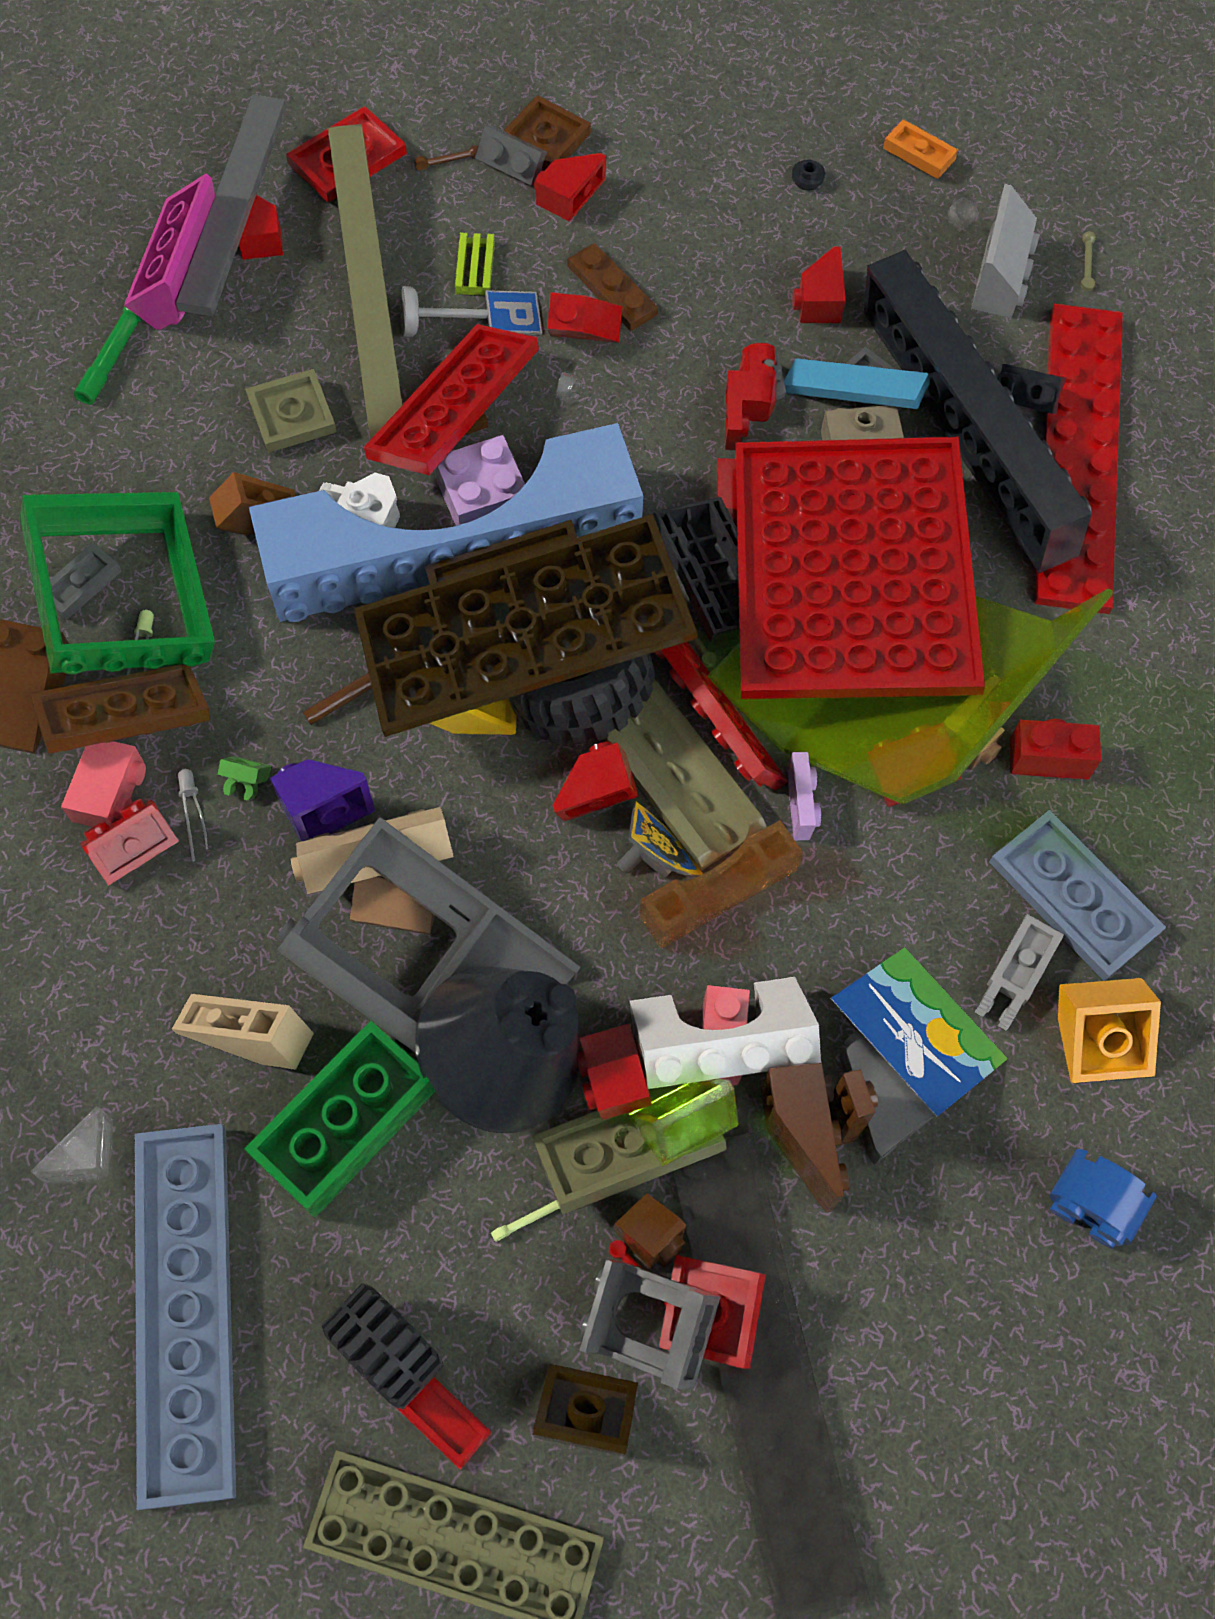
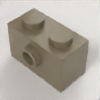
[821,405,904,440]

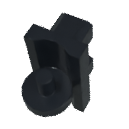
[997,363,1066,414]

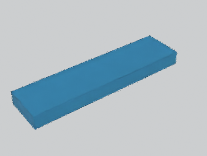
[784,358,930,409]

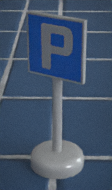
[400,286,542,337]

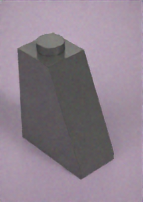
[840,1029,936,1165]

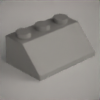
[971,184,1040,318]

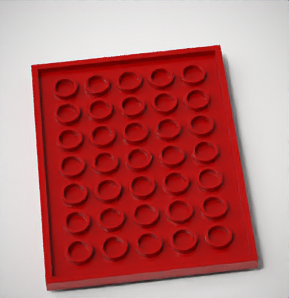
[736,437,985,699]

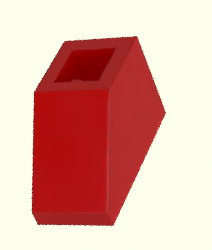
[238,194,284,260]

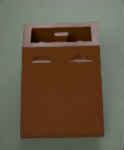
[761,1063,849,1212]

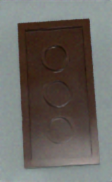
[30,664,210,754]

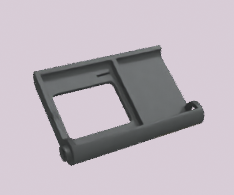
[275,817,580,1053]

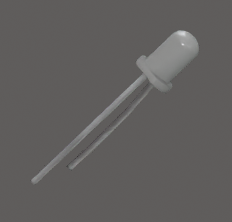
[178,769,208,861]

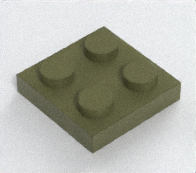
[245,369,337,453]

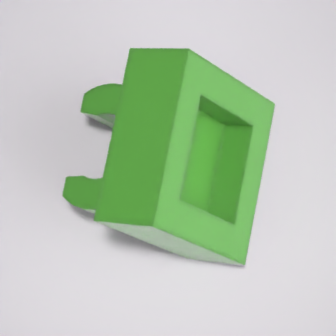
[217,756,271,801]

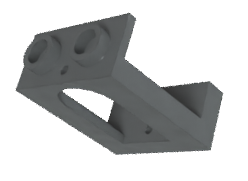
[579,1260,720,1390]

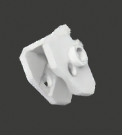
[319,473,400,528]

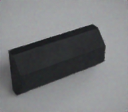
[653,497,740,649]

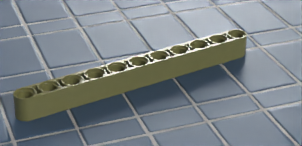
[328,124,402,440]

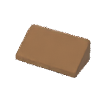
[350,877,435,935]

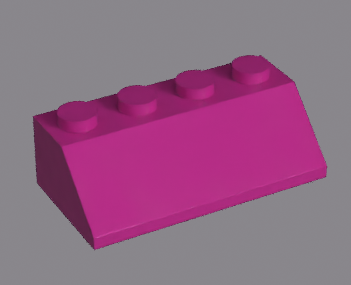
[124,174,215,330]

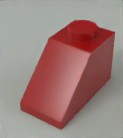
[534,153,606,222]
[792,246,846,323]
[547,292,623,343]
[553,742,639,821]

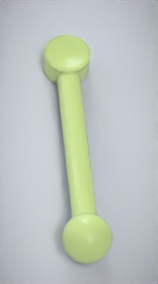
[491,1200,559,1242]

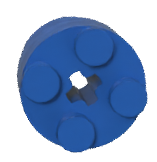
[1049,1149,1157,1249]

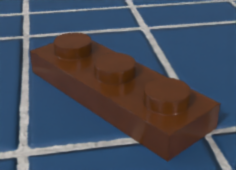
[568,243,658,332]
[828,1069,878,1145]

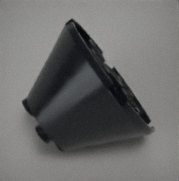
[415,966,579,1134]

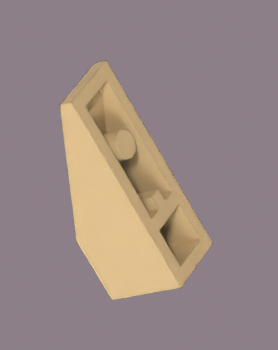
[172,994,314,1070]

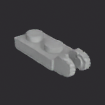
[975,914,1064,1030]

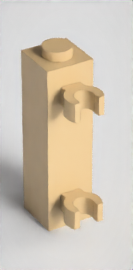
[291,807,453,894]

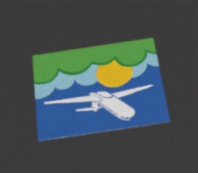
[831,947,1008,1117]

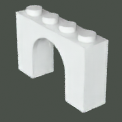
[630,977,821,1089]

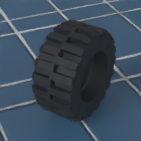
[508,653,655,745]

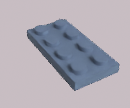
[989,810,1166,981]

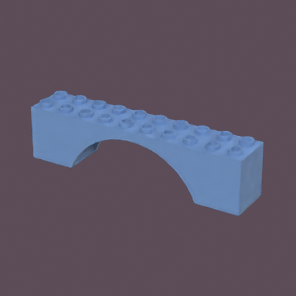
[249,423,643,622]

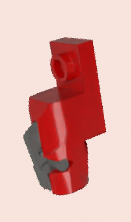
[725,343,786,450]

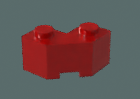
[578,1024,652,1120]

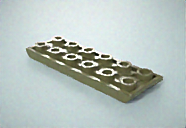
[603,680,767,871]
[303,1450,604,1619]

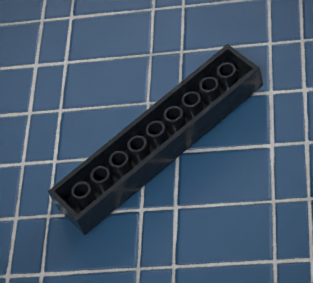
[864,250,1092,573]

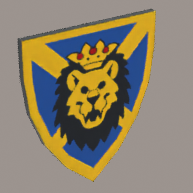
[617,801,704,878]

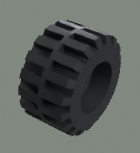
[321,1283,443,1410]

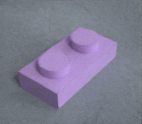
[786,752,821,841]

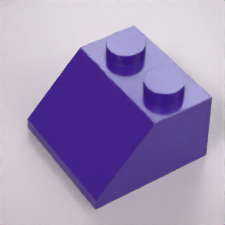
[270,759,376,842]

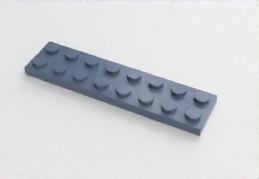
[135,1124,236,1510]

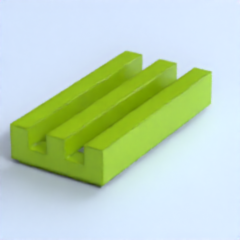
[455,233,495,296]

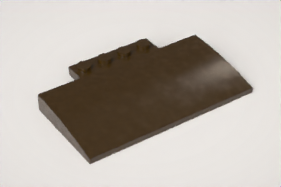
[354,514,698,737]

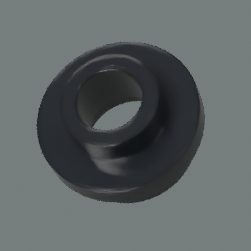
[792,160,825,191]

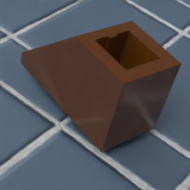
[614,1193,687,1270]

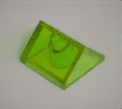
[629,1078,739,1167]

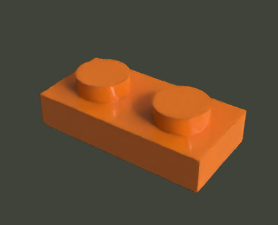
[883,119,958,179]

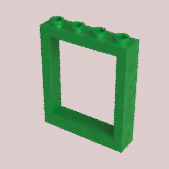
[20,492,215,674]

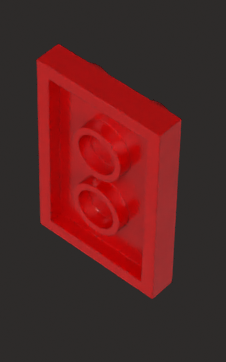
[286,106,407,203]

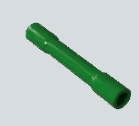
[73,306,142,405]

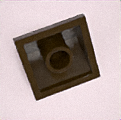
[533,1364,638,1457]

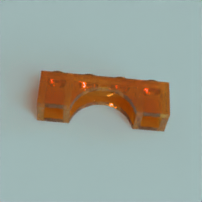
[639,820,803,949]

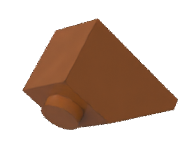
[209,472,296,535]

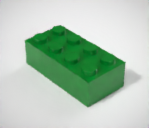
[244,1021,436,1219]

